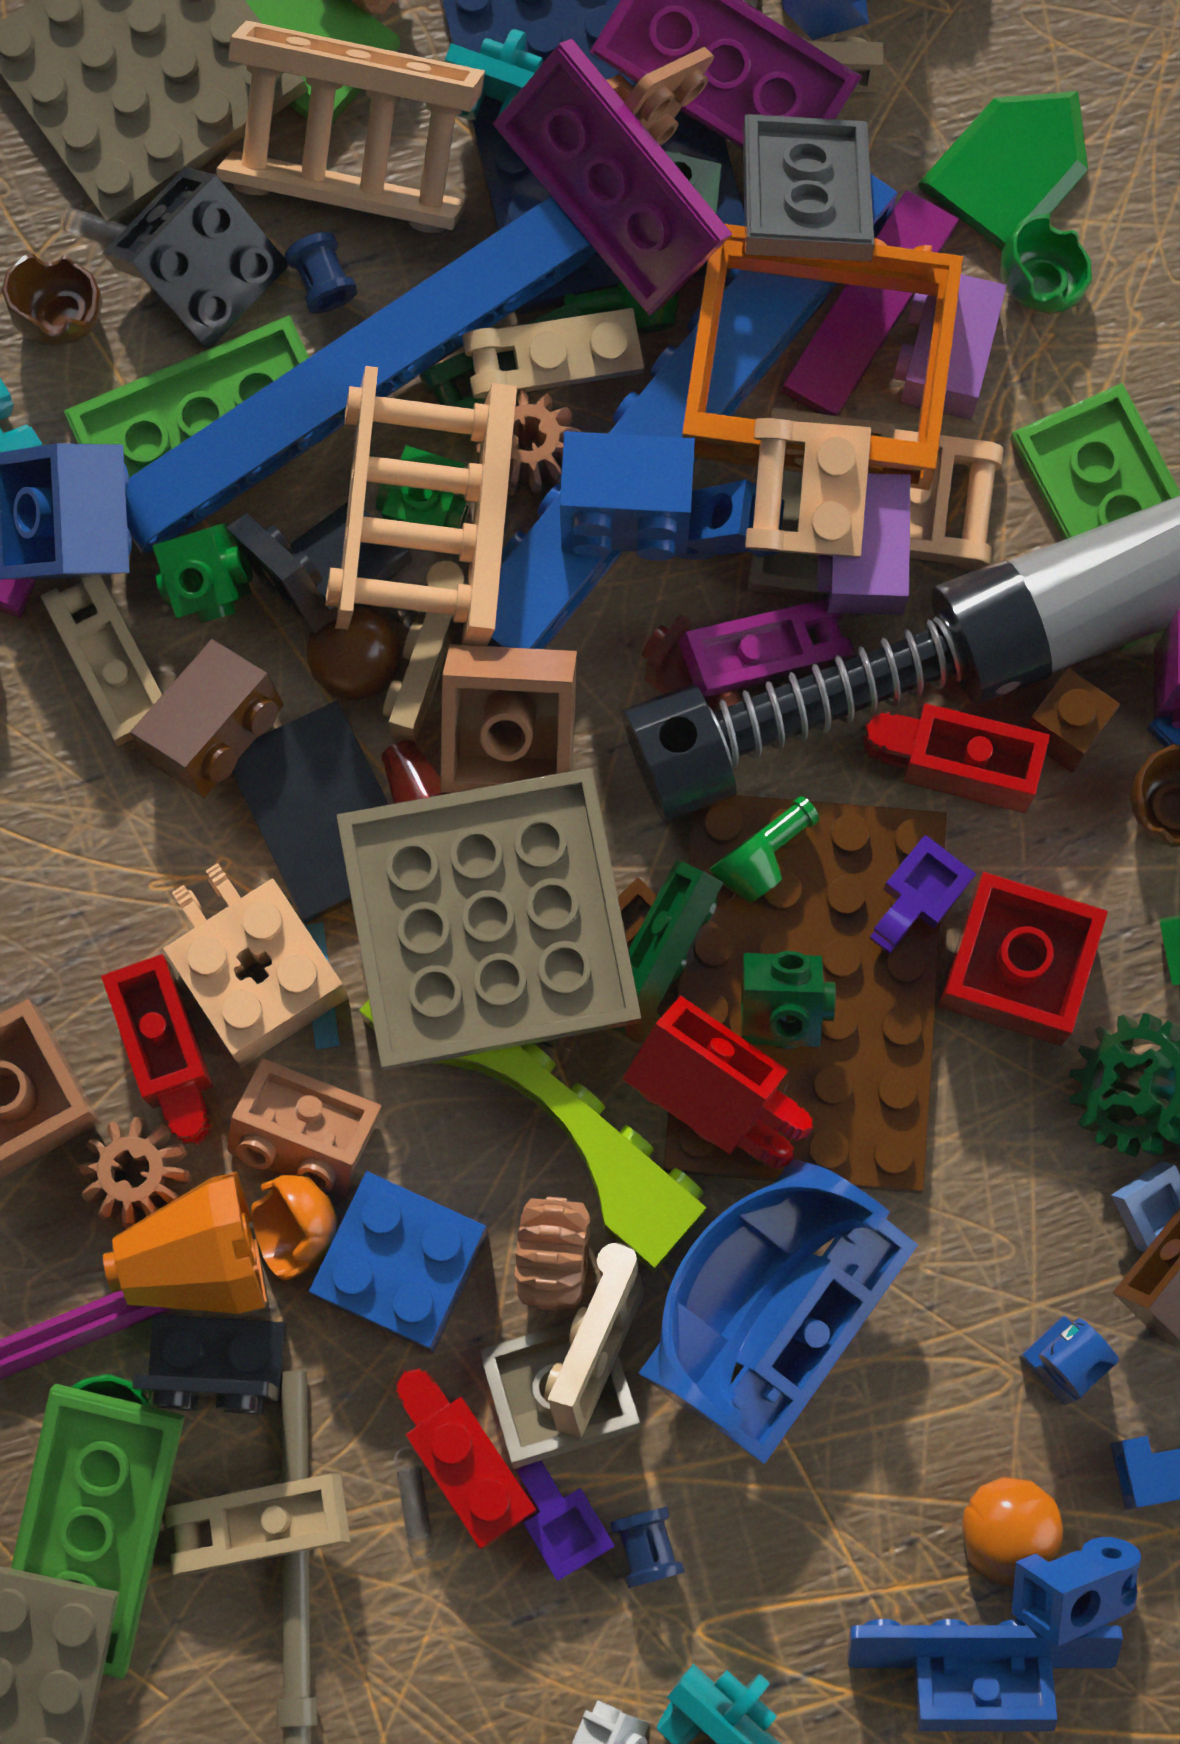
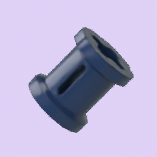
[284,232,357,314]
[610,1506,685,1588]

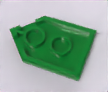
[918,91,1088,251]

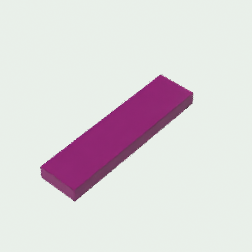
[782,190,959,416]

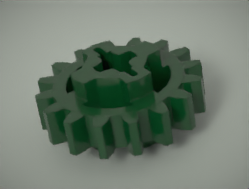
[1069,1013,1180,1157]

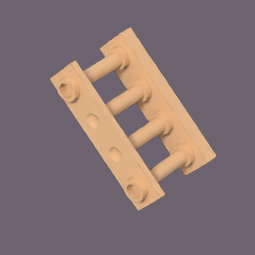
[216,21,485,233]
[326,366,517,646]

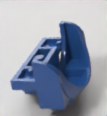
[638,1159,918,1464]

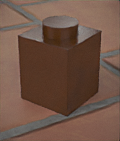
[1026,668,1120,773]

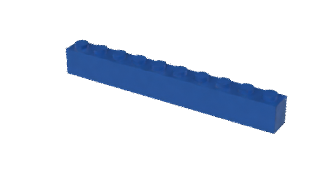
[462,173,897,649]

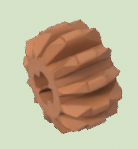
[477,389,581,499]
[78,1117,191,1228]
[514,1196,591,1311]

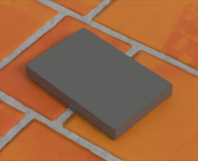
[743,114,874,262]

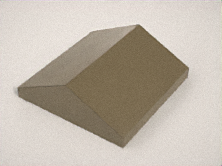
[479,1321,642,1469]

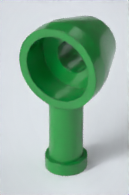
[564,282,680,333]
[710,796,820,903]

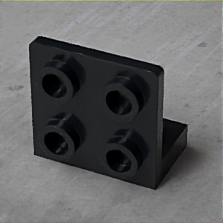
[102,167,288,348]
[227,502,413,634]
[132,1315,287,1414]

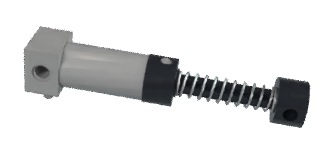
[621,496,1180,823]

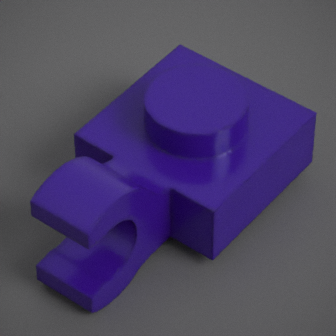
[869,835,976,955]
[517,1460,615,1581]

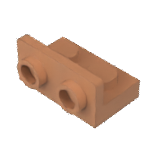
[227,1058,382,1198]

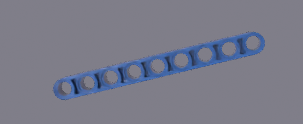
[126,197,596,554]

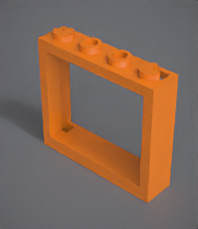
[682,224,963,490]

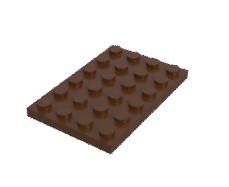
[663,795,947,1194]

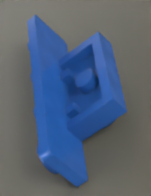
[847,1619,1123,1731]

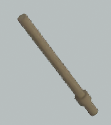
[277,1371,318,1744]

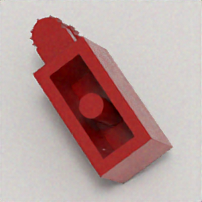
[861,703,1050,813]
[101,953,214,1145]
[622,996,813,1170]
[395,1367,538,1549]

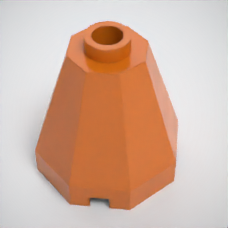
[103,1172,268,1314]

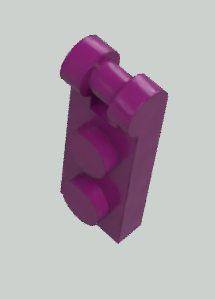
[678,599,857,698]

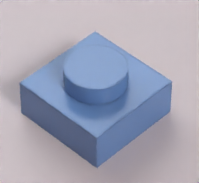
[1111,1161,1180,1252]

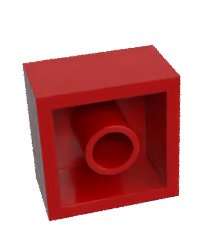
[938,871,1108,1046]

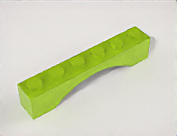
[359,1000,707,1274]

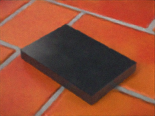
[232,700,389,924]

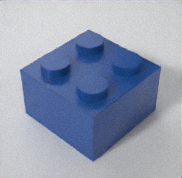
[560,431,695,561]
[0,443,132,580]
[309,1171,489,1353]

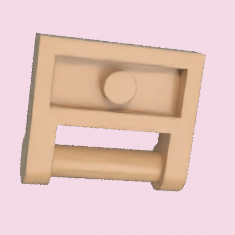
[745,418,871,558]
[893,429,1004,571]

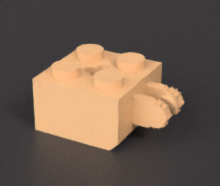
[163,863,349,1068]

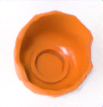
[251,1175,337,1281]
[962,1477,1063,1586]

